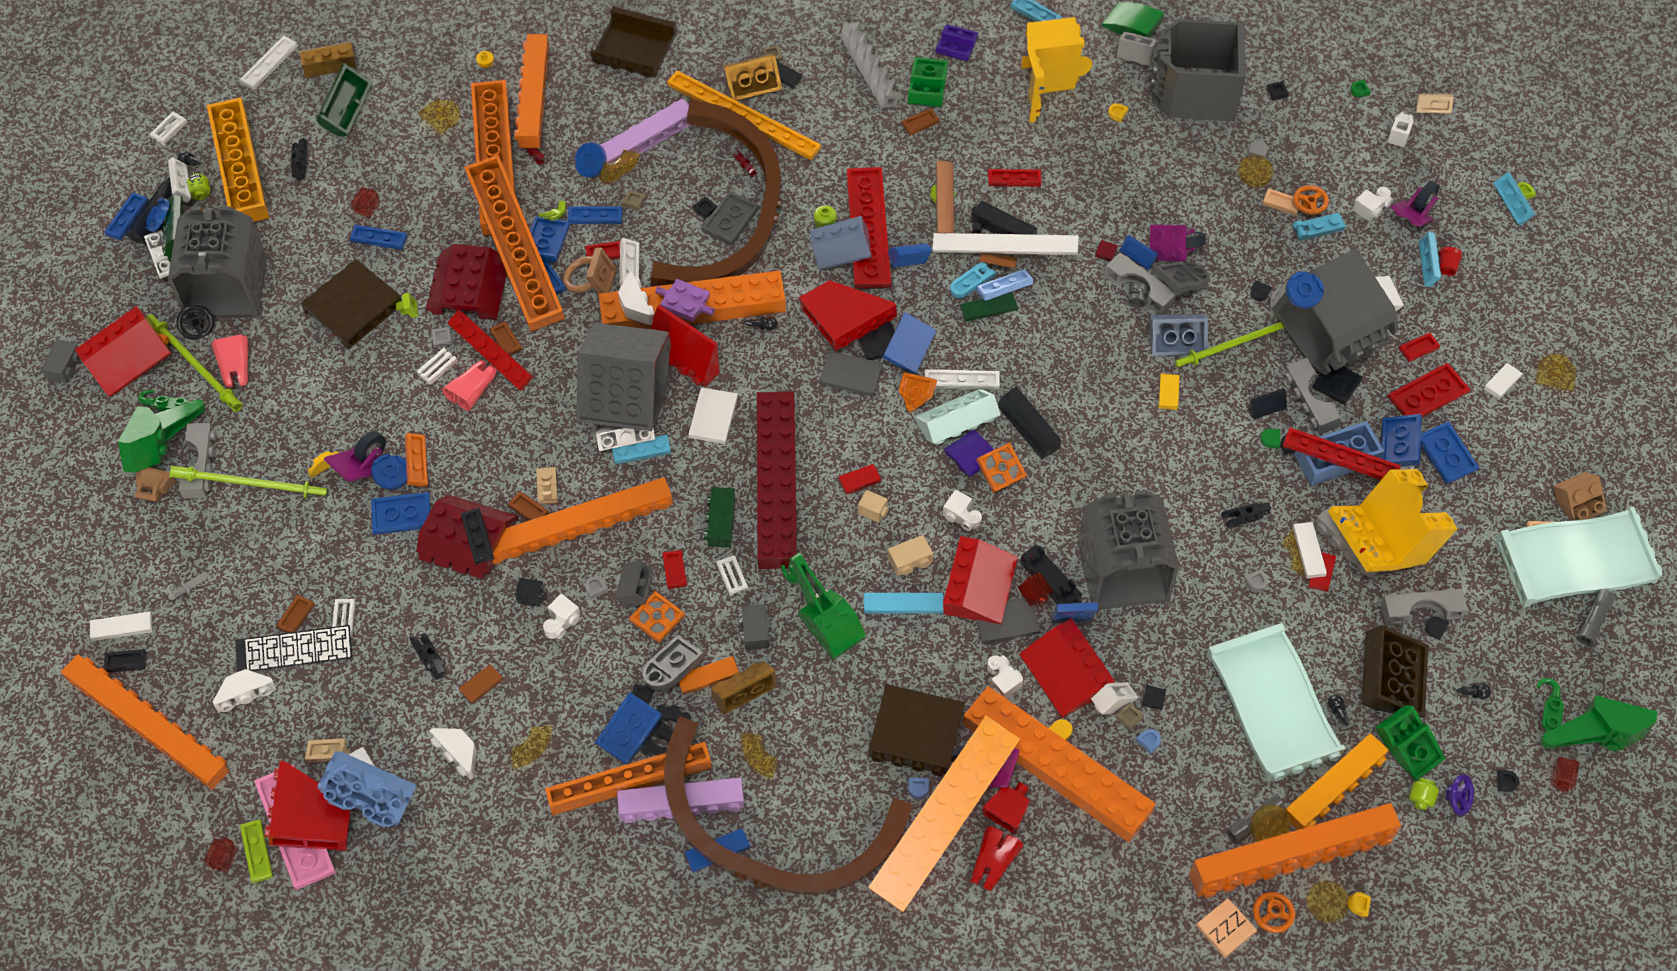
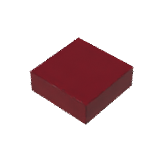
[1095,240,1118,262]

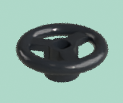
[176,304,214,340]

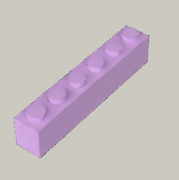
[601,98,691,172]
[617,778,744,823]

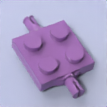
[655,279,715,322]

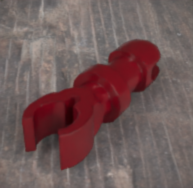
[525,148,545,165]
[733,150,757,177]

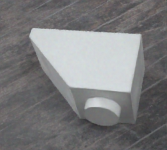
[1091,682,1139,715]

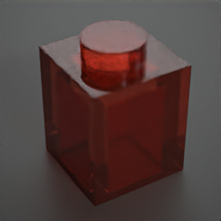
[351,187,380,218]
[1017,572,1054,607]
[1550,756,1580,791]
[204,838,238,873]

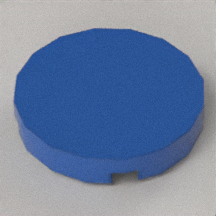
[575,142,607,178]
[145,198,169,233]
[1285,271,1324,309]
[371,454,407,489]

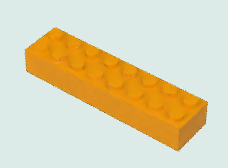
[207,97,269,222]

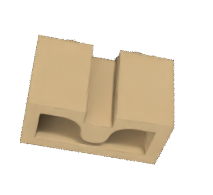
[887,535,933,576]

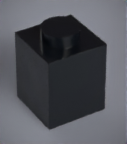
[515,578,547,607]

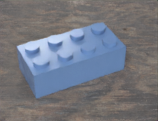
[1294,421,1384,486]

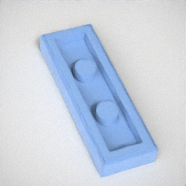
[976,269,1033,301]

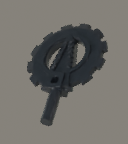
[619,703,695,757]

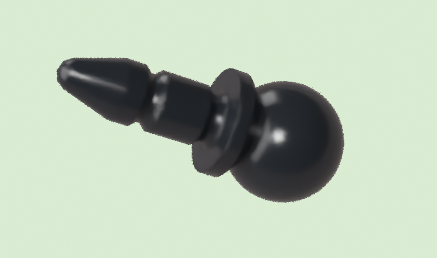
[177,151,201,166]
[744,316,778,330]
[1457,683,1491,699]
[1327,695,1349,725]

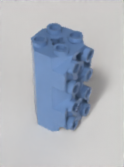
[317,751,416,827]

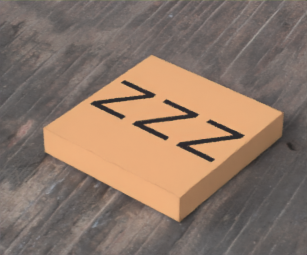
[1196,899,1257,958]

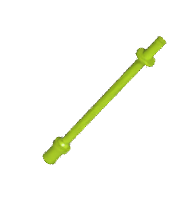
[148,314,243,412]
[1175,322,1285,367]
[170,465,327,498]

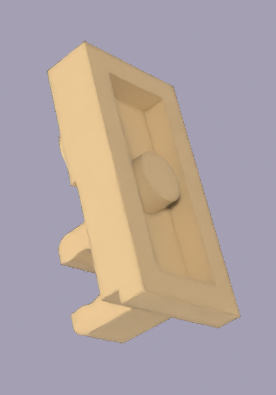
[1416,94,1454,113]
[536,467,558,505]
[305,738,350,763]

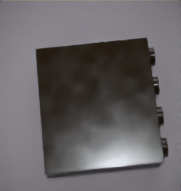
[590,6,677,78]
[301,259,402,350]
[868,684,965,776]

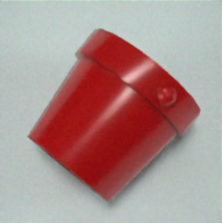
[1438,247,1462,276]

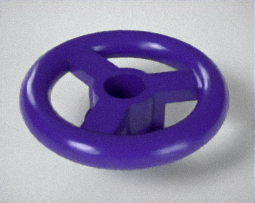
[1446,774,1474,816]

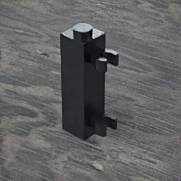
[971,200,1038,235]
[1020,544,1082,604]

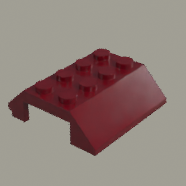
[425,244,507,320]
[416,495,518,579]

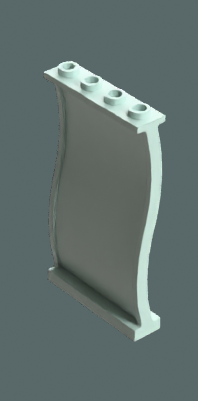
[1496,507,1662,608]
[1207,623,1345,781]

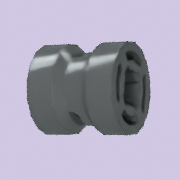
[1127,283,1148,308]

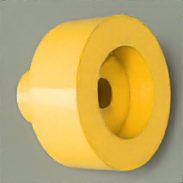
[476,51,494,68]

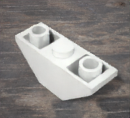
[144,230,171,279]
[618,271,655,325]
[596,426,655,451]
[213,669,276,713]
[430,728,477,780]

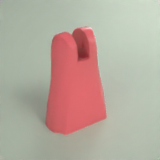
[212,335,248,389]
[442,360,497,412]

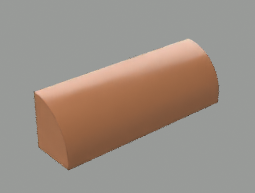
[935,161,955,234]

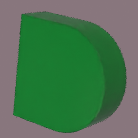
[1350,79,1371,98]
[1260,428,1280,449]

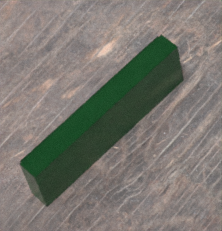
[960,292,1018,322]

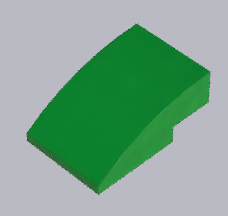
[1101,2,1164,38]
[908,57,948,107]
[1375,705,1446,781]

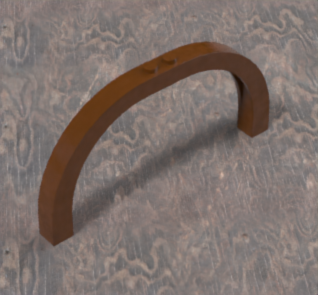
[650,99,782,287]
[664,716,913,895]

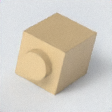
[858,490,889,523]

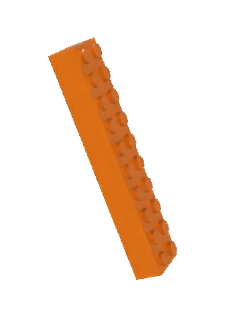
[471,80,516,236]
[464,155,565,332]
[599,270,786,329]
[963,686,1156,843]
[1189,803,1401,898]

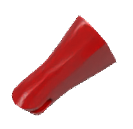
[970,826,1024,891]

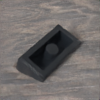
[1248,388,1287,419]

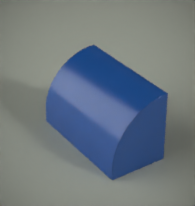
[887,243,932,267]

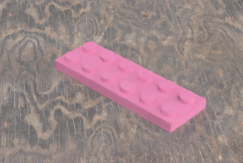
[254,764,336,890]

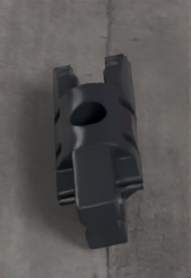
[290,138,307,181]
[1221,502,1271,528]
[409,633,445,680]

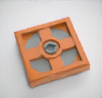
[976,442,1027,493]
[629,591,685,643]

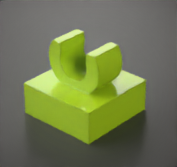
[396,292,419,318]

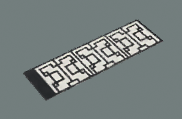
[235,625,352,672]

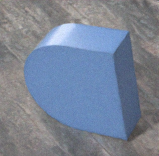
[1136,729,1161,754]
[908,778,929,799]

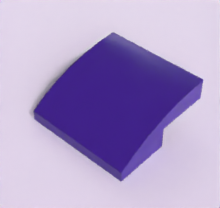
[935,24,979,61]
[944,430,994,477]

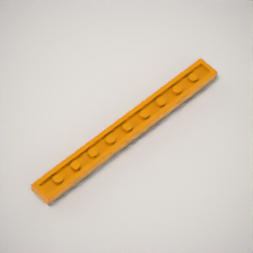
[667,70,821,160]

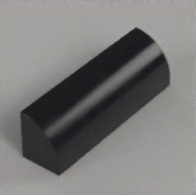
[126,177,173,245]
[998,386,1061,460]

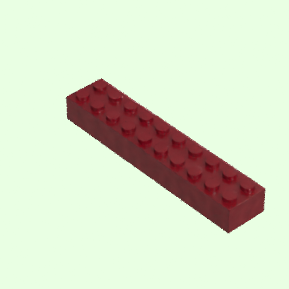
[757,391,797,569]

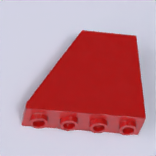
[799,280,897,351]
[265,761,351,851]

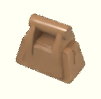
[135,467,176,502]

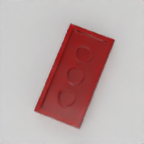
[1387,362,1471,418]

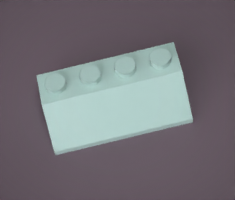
[914,389,1000,444]

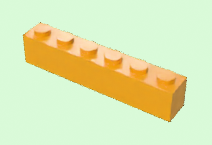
[1283,733,1389,830]

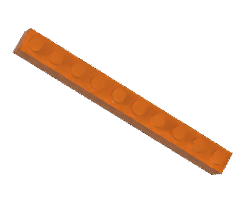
[492,477,673,564]
[61,654,229,790]

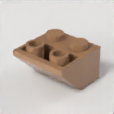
[1553,472,1607,521]

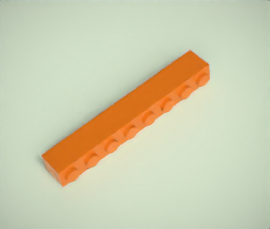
[514,34,549,148]
[545,742,712,816]

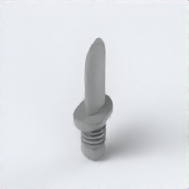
[168,572,208,600]

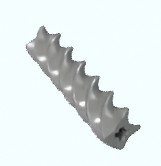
[839,21,902,109]

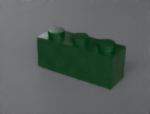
[704,487,735,548]

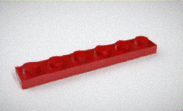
[447,309,534,391]
[1283,427,1401,480]

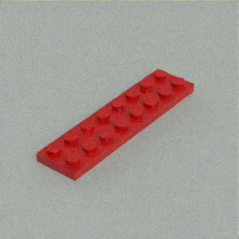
[847,167,891,289]

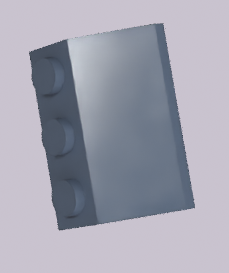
[810,216,872,271]
[1149,314,1208,356]

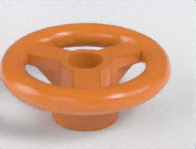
[1293,185,1329,215]
[1253,892,1295,933]

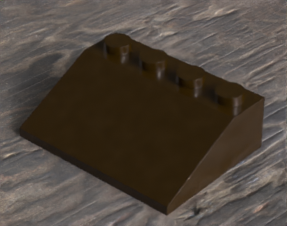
[1361,625,1428,718]

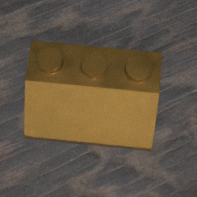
[300,41,357,78]
[723,54,782,100]
[711,661,776,715]

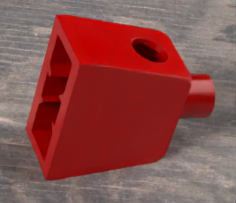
[982,782,1030,835]

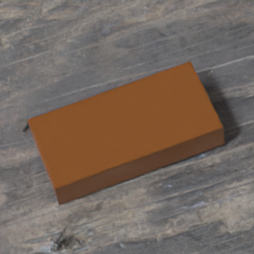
[901,108,940,136]
[979,253,1018,268]
[489,321,523,356]
[507,491,550,521]
[276,594,315,633]
[458,664,503,705]

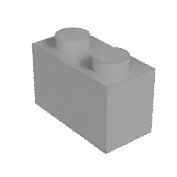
[1117,32,1157,65]

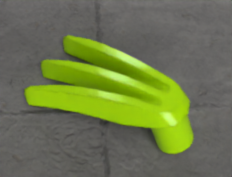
[539,200,566,221]

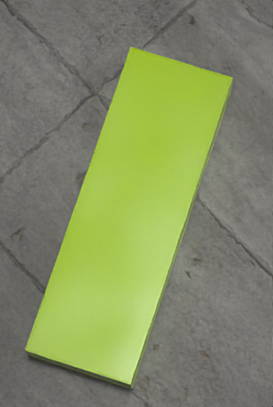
[240,819,273,884]

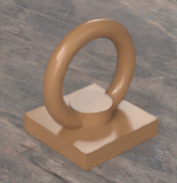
[563,248,617,295]

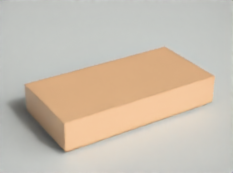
[1262,188,1302,216]

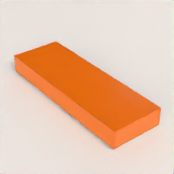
[405,433,428,487]
[678,656,739,695]

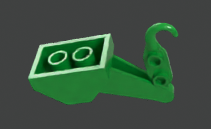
[118,389,205,473]
[781,553,866,661]
[1536,678,1658,751]

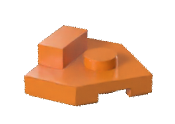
[898,372,938,412]

